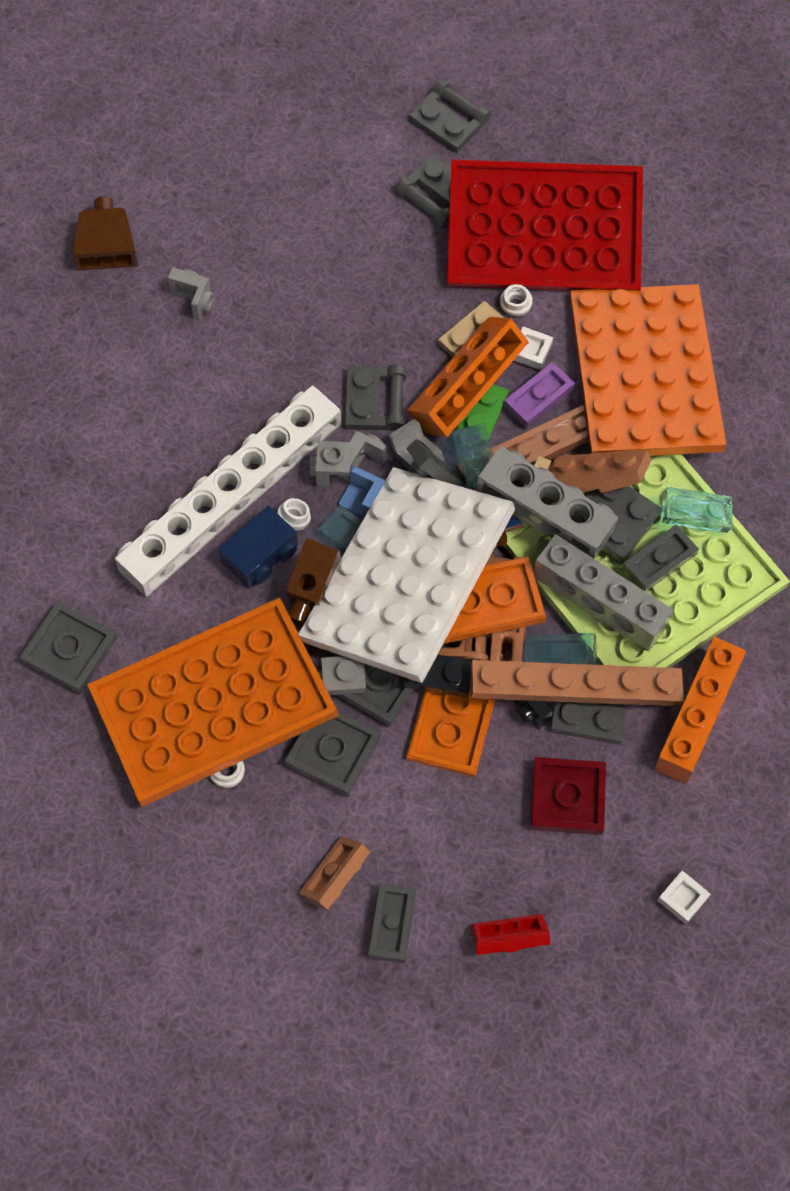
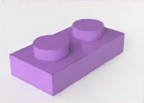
[504,362,575,428]

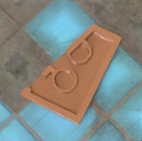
[541,450,651,505]

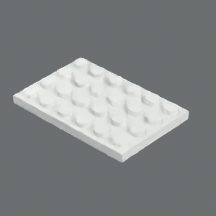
[298,467,515,683]

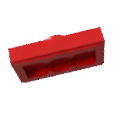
[471,914,551,955]

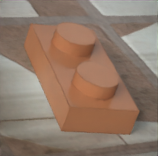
[299,836,370,910]

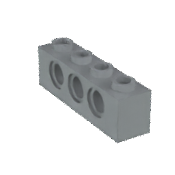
[476,446,619,559]
[534,534,674,651]

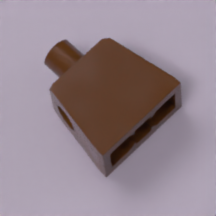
[73,196,138,271]
[286,538,341,626]

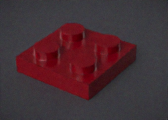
[531,757,606,835]

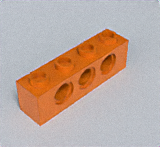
[407,317,529,437]
[654,636,746,784]

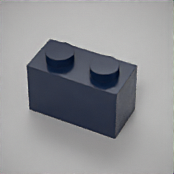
[218,505,298,589]

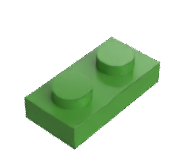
[455,384,509,449]

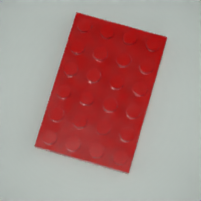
[447,159,643,291]

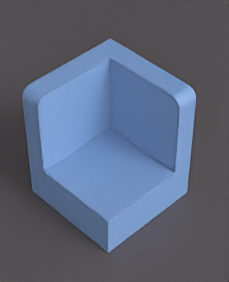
[339,466,386,518]

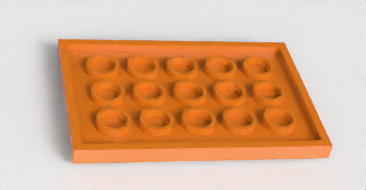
[570,284,727,456]
[87,597,339,807]

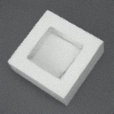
[514,327,553,370]
[657,871,711,924]

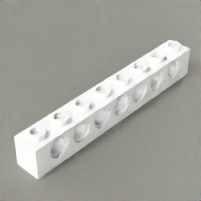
[115,385,341,597]

